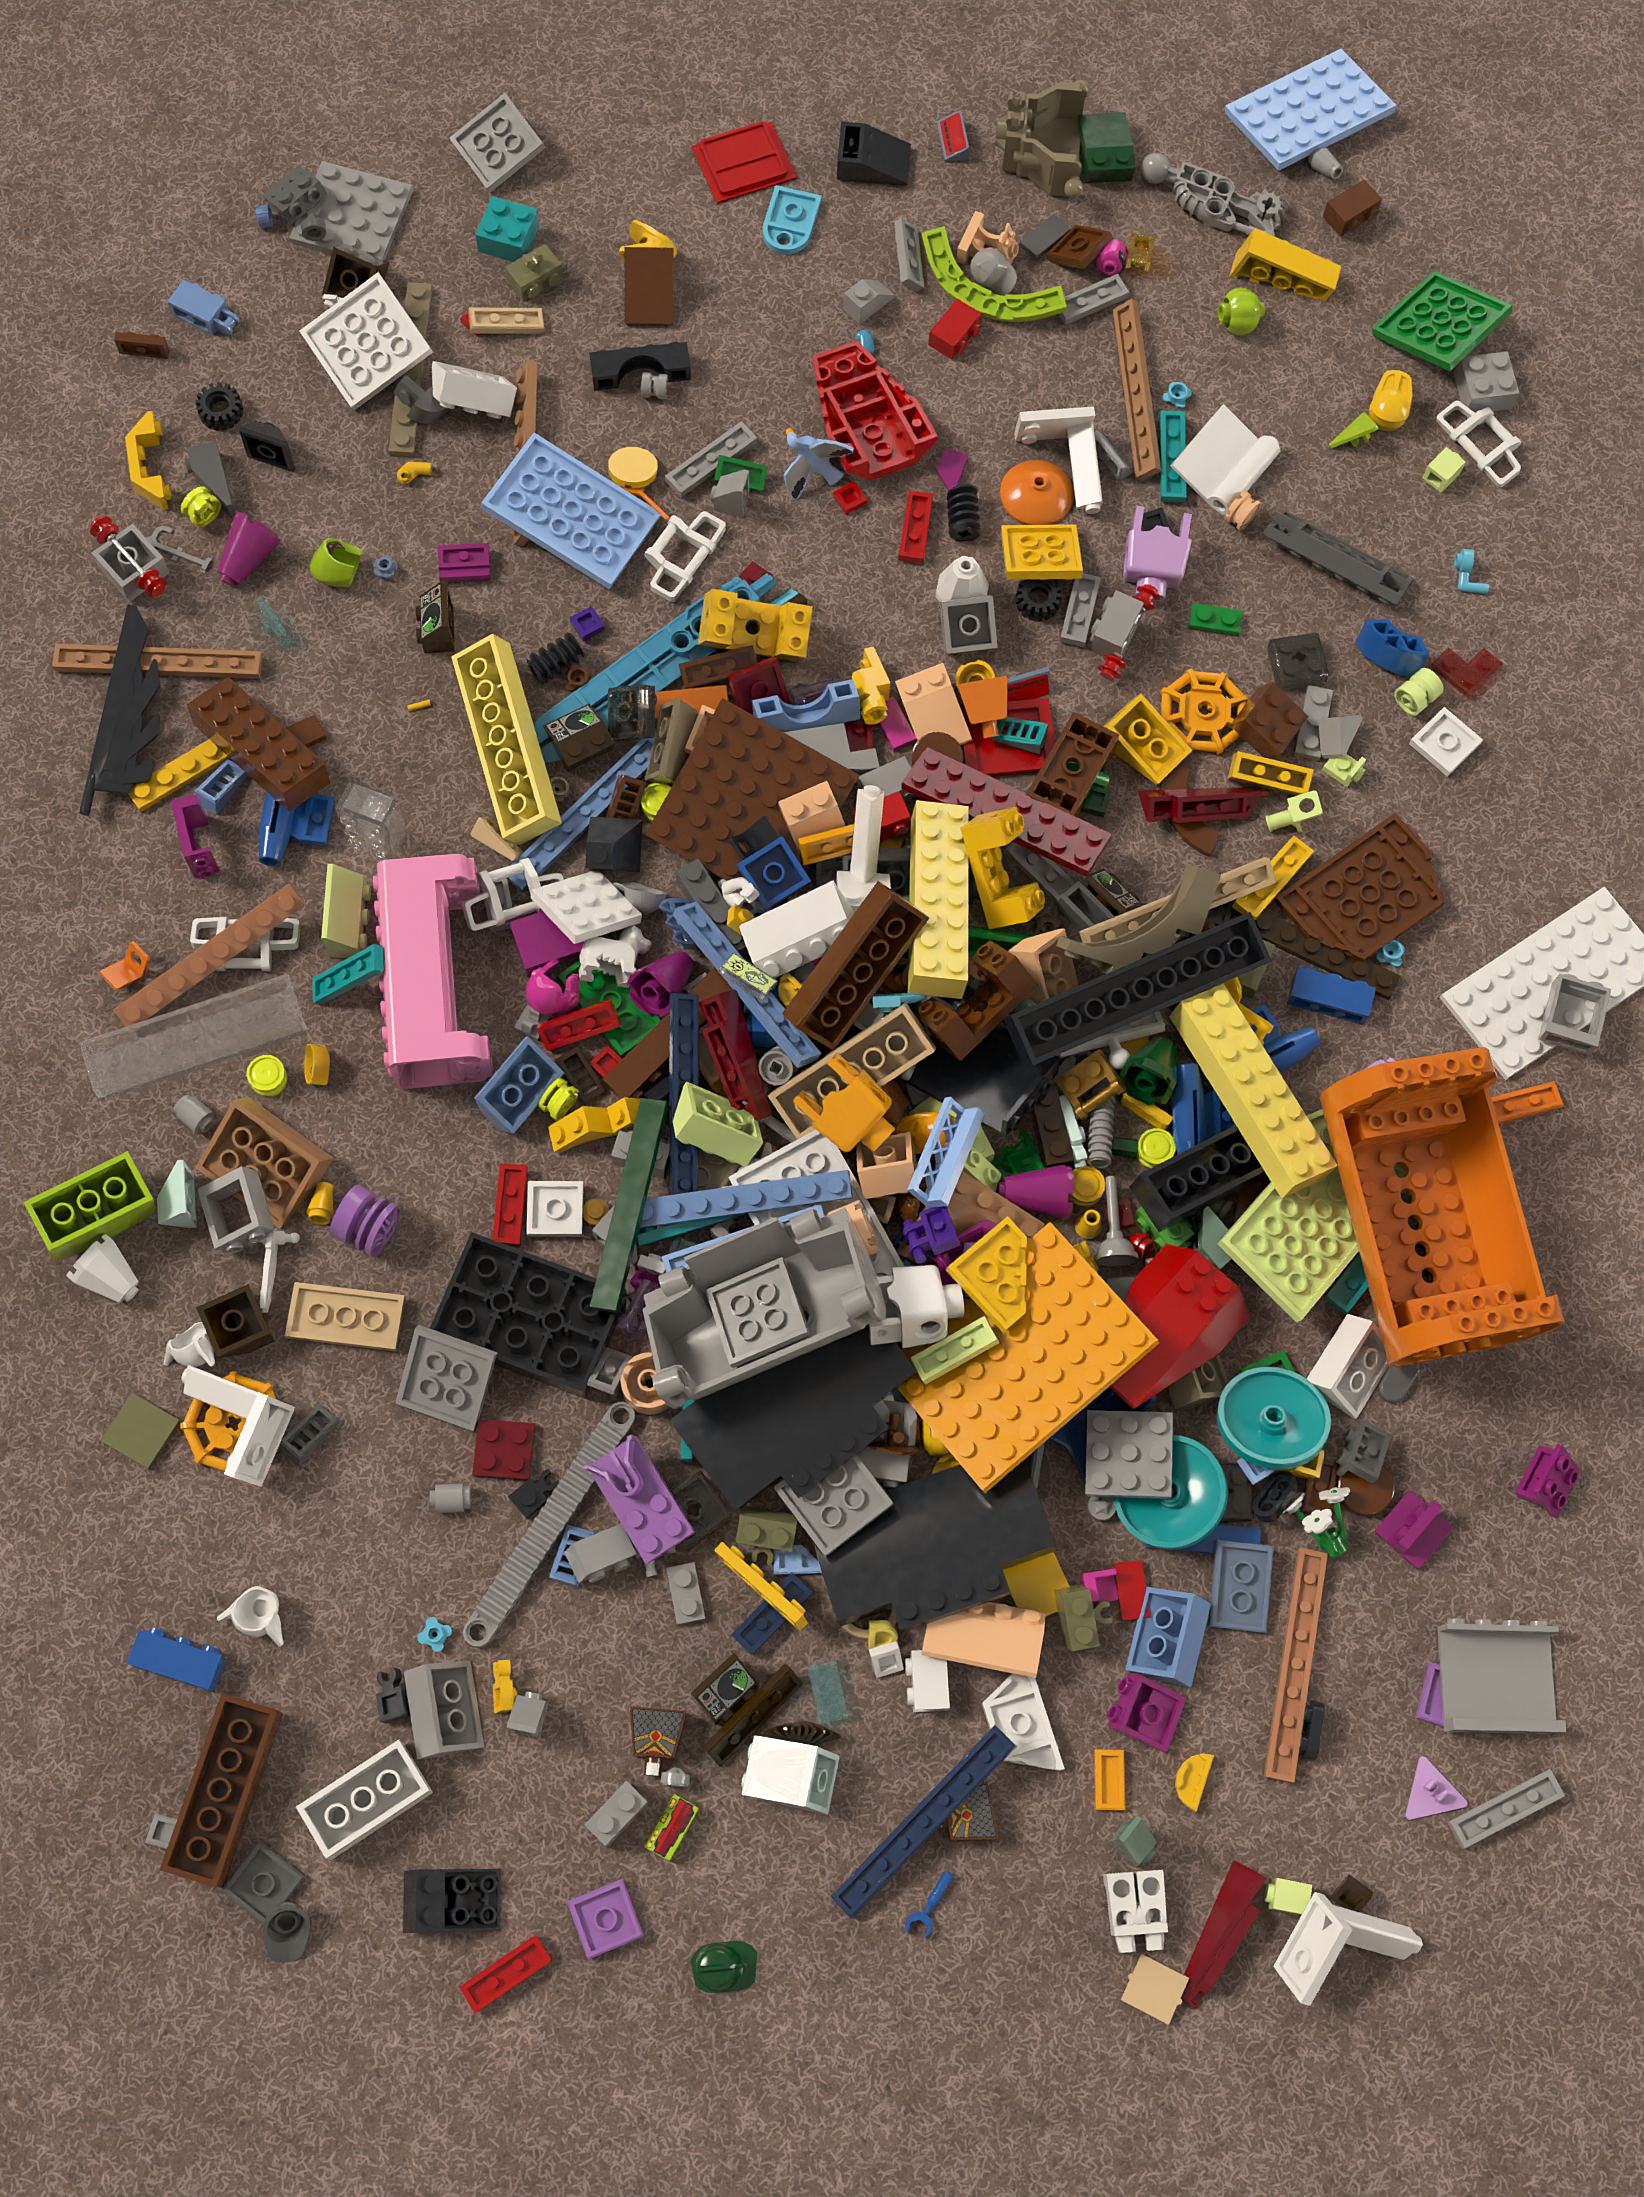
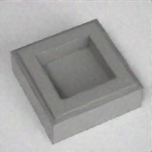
[145,1813,177,1849]

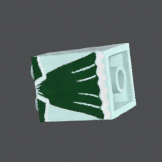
[742,1735,840,1815]

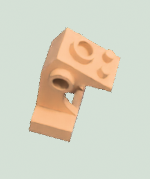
[956,211,1019,265]

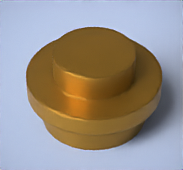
[582,1199,609,1226]

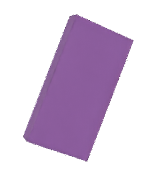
[1415,1662,1444,1727]

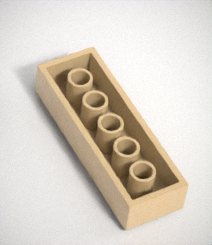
[768,1003,936,1140]

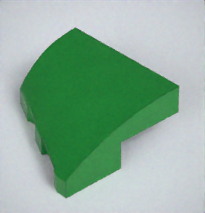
[990,1130,1044,1193]

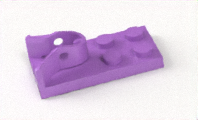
[583,1434,696,1564]

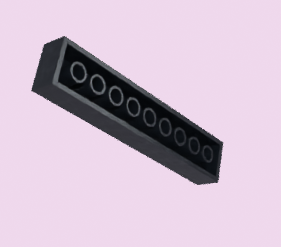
[1003,912,1272,1069]

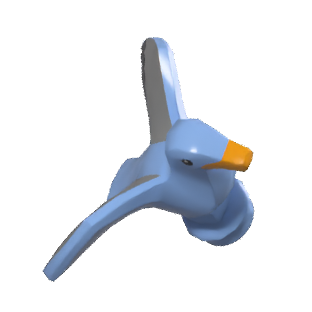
[784,428,853,500]

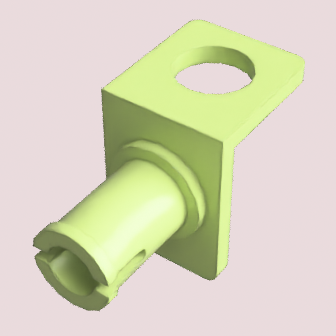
[1265,790,1323,833]

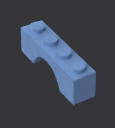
[752,679,860,732]

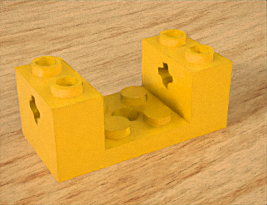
[698,589,813,662]
[960,806,1045,929]

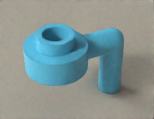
[1454,549,1489,594]

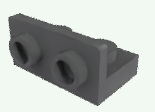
[1336,1419,1392,1484]

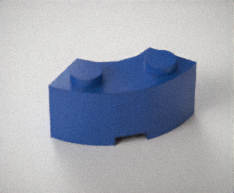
[1355,619,1430,677]

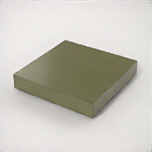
[100,1393,181,1470]

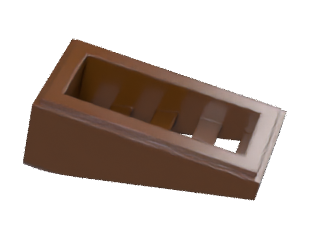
[606,775,647,819]

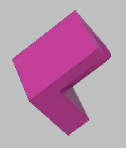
[1080,1569,1118,1605]

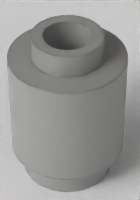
[174,1095,215,1134]
[430,1483,471,1513]

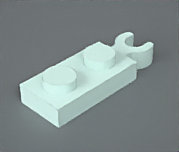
[1059,1095,1087,1169]

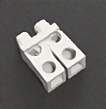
[1103,1870,1168,1953]

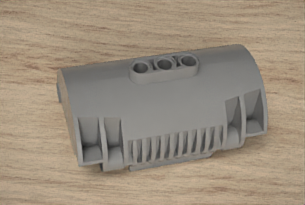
[643,1208,886,1409]

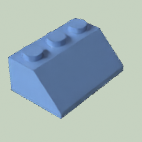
[474,1036,564,1134]
[1125,1587,1211,1688]

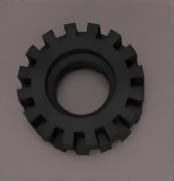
[195,382,244,431]
[1015,579,1062,622]

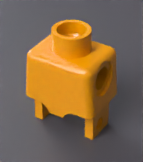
[793,1053,895,1152]

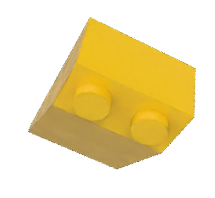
[1103,693,1192,785]

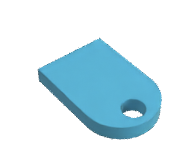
[763,185,822,255]

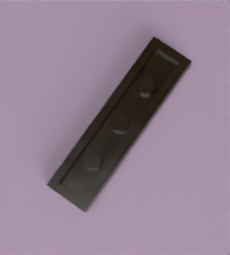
[702,1663,803,1767]

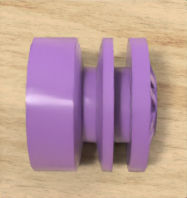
[330,1184,401,1257]

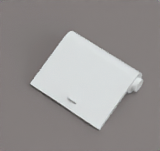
[1171,404,1280,515]

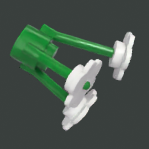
[1282,1487,1350,1558]

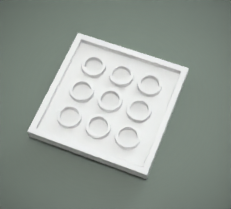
[300,273,433,410]

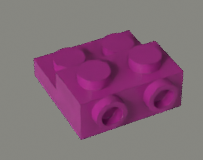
[1107,1673,1186,1753]

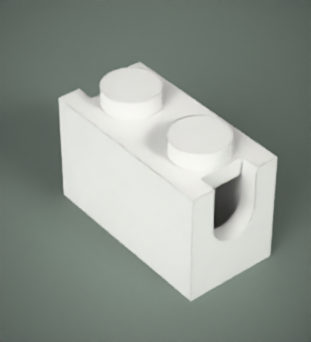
[905,1650,950,1712]

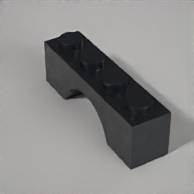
[589,342,691,391]

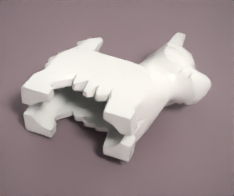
[579,925,652,988]

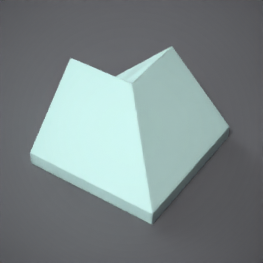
[157,1160,197,1228]

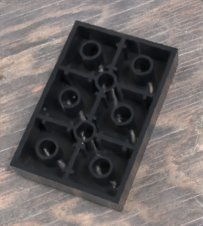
[429,1232,628,1399]

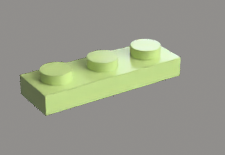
[911,1316,999,1385]

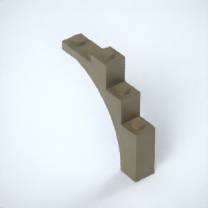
[1056,863,1221,974]

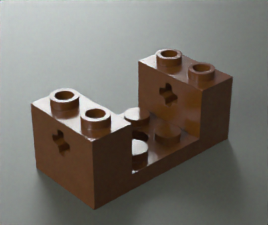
[1026,712,1119,818]
[914,940,1038,1061]

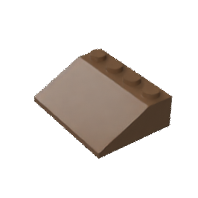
[195,1097,334,1229]
[907,1171,1045,1258]

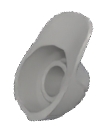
[970,248,1017,296]
[613,882,667,915]

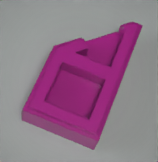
[937,448,968,491]

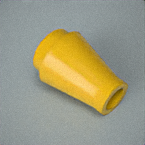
[306,1182,334,1225]
[1075,1210,1102,1239]

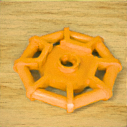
[1160,669,1249,755]
[180,1371,277,1472]

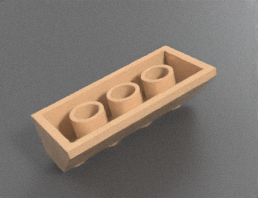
[921,1602,1046,1678]

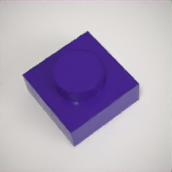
[570,606,605,641]

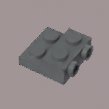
[262,165,327,225]

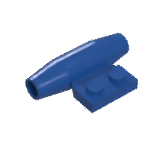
[259,792,335,867]
[1251,1004,1320,1073]
[1172,1063,1236,1155]

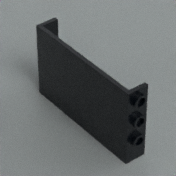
[896,997,1060,1138]

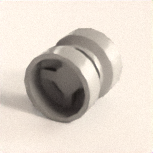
[641,372,668,400]

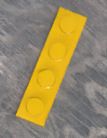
[128,739,230,812]
[1232,835,1314,921]
[714,1542,808,1631]

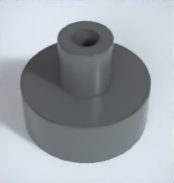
[301,214,326,241]

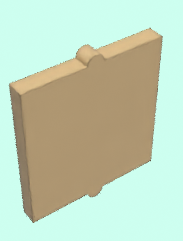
[1121,1954,1189,2025]

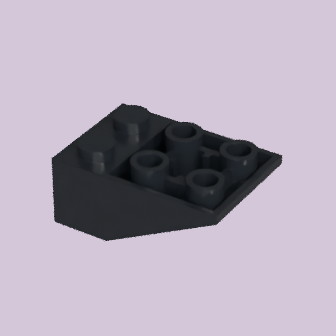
[836,121,911,186]
[403,1869,501,1933]

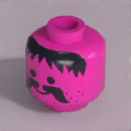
[1095,239,1128,276]

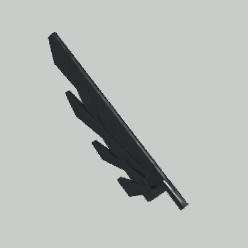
[79,604,160,816]

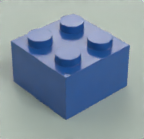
[737,836,811,912]

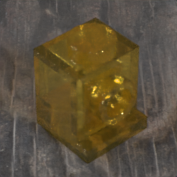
[1125,233,1155,275]

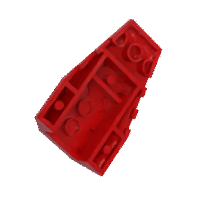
[812,341,938,481]
[1109,1244,1250,1409]

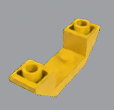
[125,411,172,510]

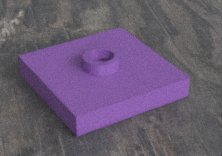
[567,1878,644,1960]

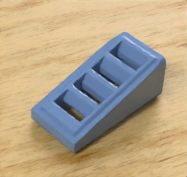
[194,759,248,815]
[549,1524,595,1588]

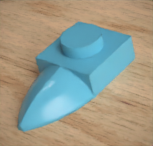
[873,993,928,1012]

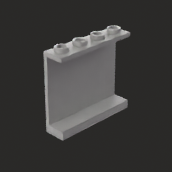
[1437,1618,1566,1735]

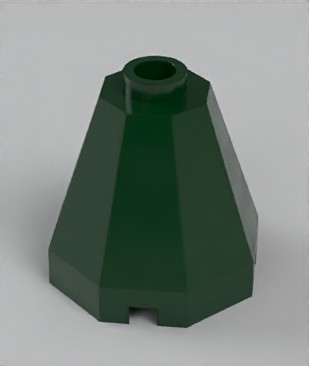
[1119,1037,1178,1105]

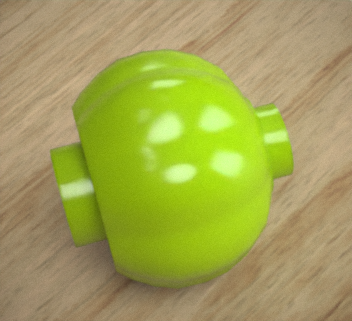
[1218,287,1265,335]

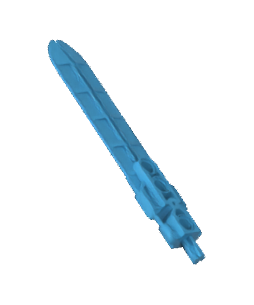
[533,574,776,763]

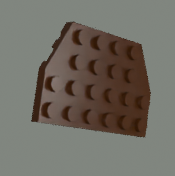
[1274,813,1444,961]

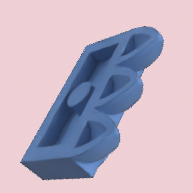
[659,898,699,949]

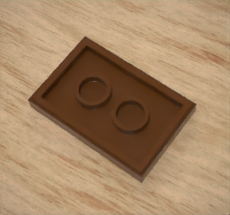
[624,247,674,324]

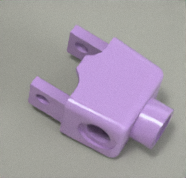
[1123,506,1192,601]

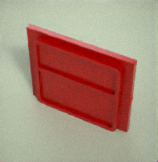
[692,121,797,204]
[960,698,1055,777]

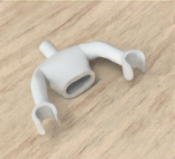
[718,877,772,915]

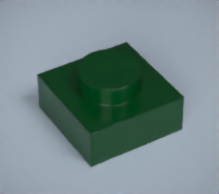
[1081,785,1111,817]

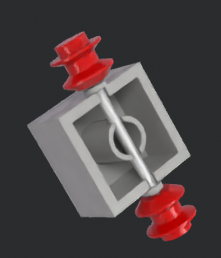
[90,516,170,602]
[1090,584,1160,681]

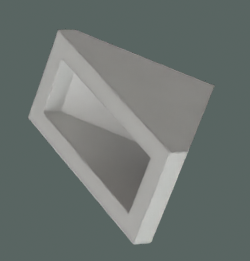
[1318,715,1363,759]

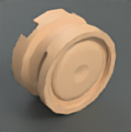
[1224,491,1262,531]

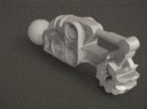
[1141,152,1287,236]

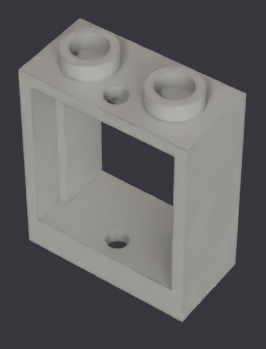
[1538,974,1611,1055]
[197,1166,275,1254]

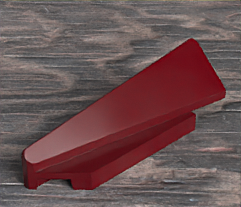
[1138,787,1269,823]
[699,989,771,1121]
[1180,1861,1266,2009]

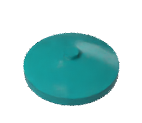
[1217,1367,1331,1470]
[1114,1435,1228,1550]

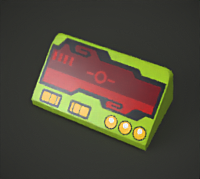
[645,1794,699,1862]

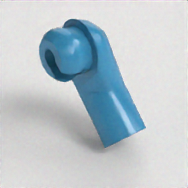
[855,330,874,354]

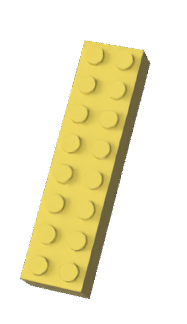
[452,634,562,845]
[908,800,968,999]
[1169,984,1338,1199]

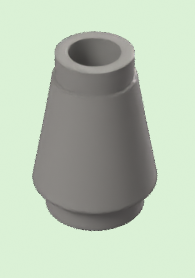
[1309,148,1343,179]

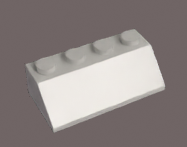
[740,881,855,979]

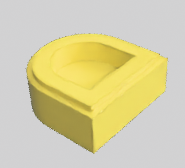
[868,1620,898,1649]

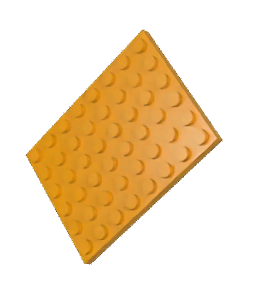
[897,1222,1159,1493]

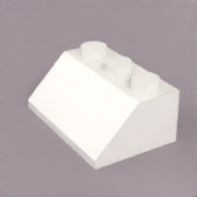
[432,361,517,419]
[1307,1314,1389,1419]

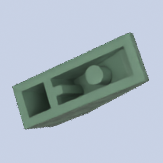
[1108,1815,1157,1867]

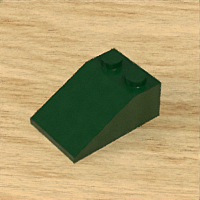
[1078,112,1136,183]

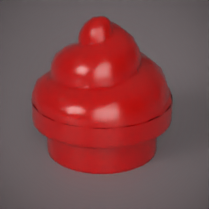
[1126,1232,1155,1260]

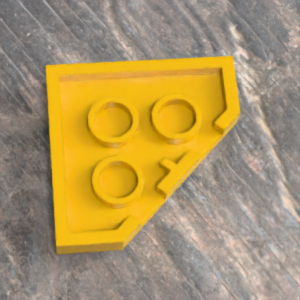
[946,1216,1027,1333]

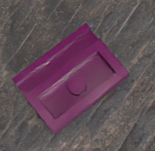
[438,543,491,582]

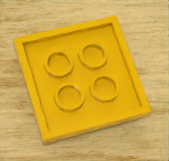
[1001,524,1083,580]

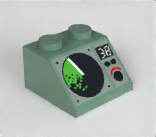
[1190,1206,1232,1269]

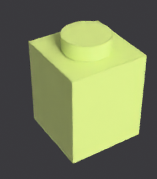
[1423,447,1465,493]
[1265,1878,1312,1916]

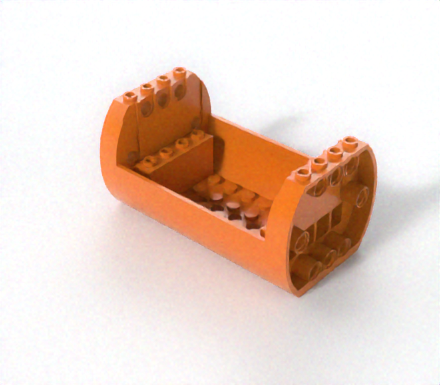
[1320,1047,1565,1367]

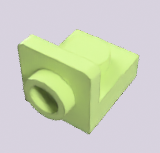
[1322,754,1366,787]

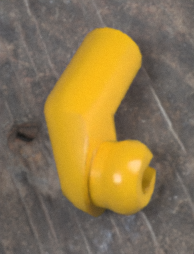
[397,461,432,484]

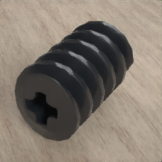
[946,484,980,541]
[527,632,585,685]

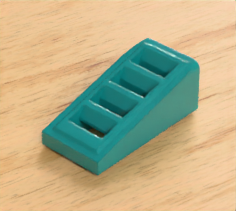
[992,717,1049,754]

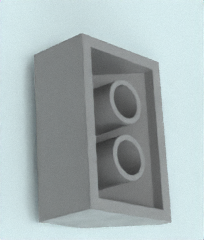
[404,1660,485,1760]

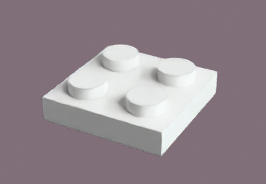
[1409,707,1483,777]
[526,1181,584,1237]

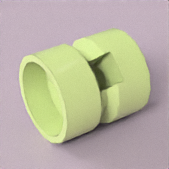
[1394,668,1444,716]

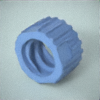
[256,205,273,228]

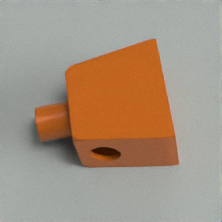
[958,676,1007,739]

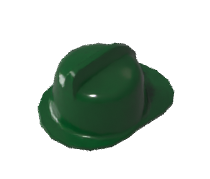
[690,1941,758,1993]

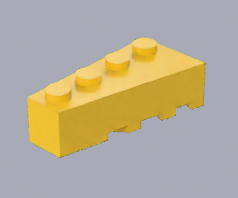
[1229,228,1341,301]

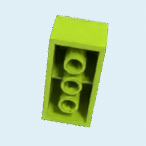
[23,1151,156,1261]

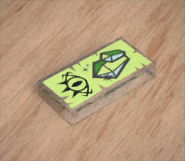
[718,952,778,1002]

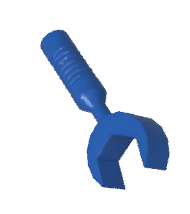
[905,1871,954,1938]

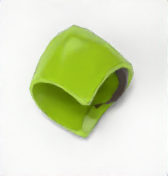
[310,538,362,588]

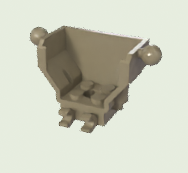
[995,79,1090,199]

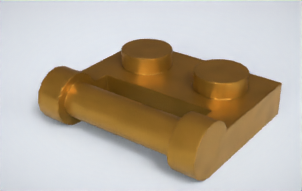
[1056,1049,1126,1120]

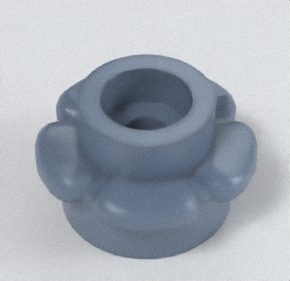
[373,556,398,579]

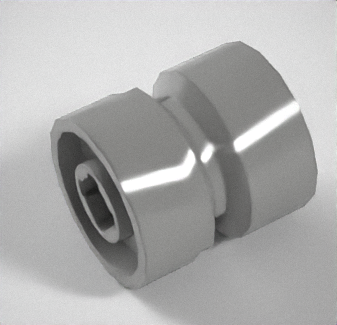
[759,1045,800,1085]

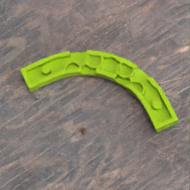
[921,226,1067,322]

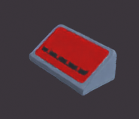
[937,110,969,162]
[1007,667,1052,702]

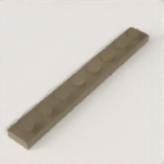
[389,282,433,457]

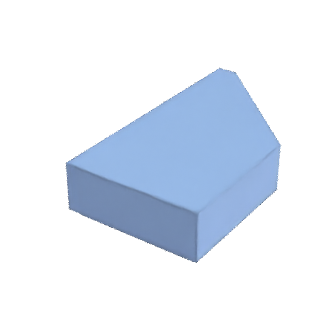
[773,1545,822,1575]

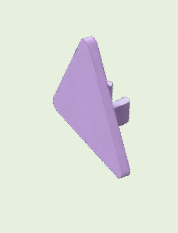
[1405,1756,1467,1820]

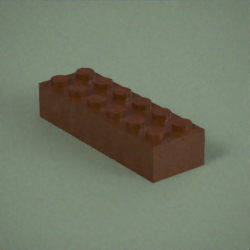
[187,677,330,812]
[782,881,929,1050]
[160,1694,283,1888]

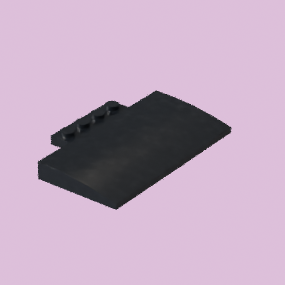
[669,1324,918,1512]
[813,1458,1058,1632]

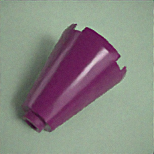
[217,512,281,586]
[627,951,695,1017]
[997,1165,1074,1219]

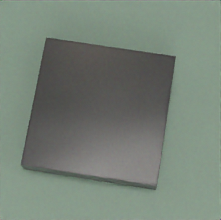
[221,1841,306,1925]

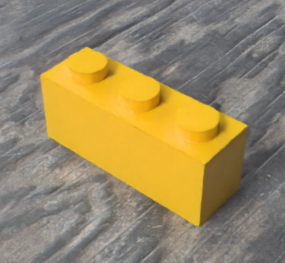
[1228,751,1314,796]

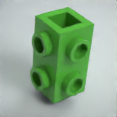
[1134,1206,1195,1251]

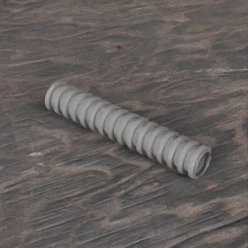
[1087,1045,1117,1168]

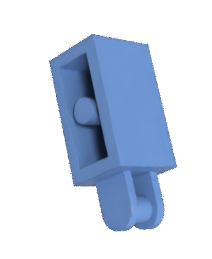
[167,280,240,335]

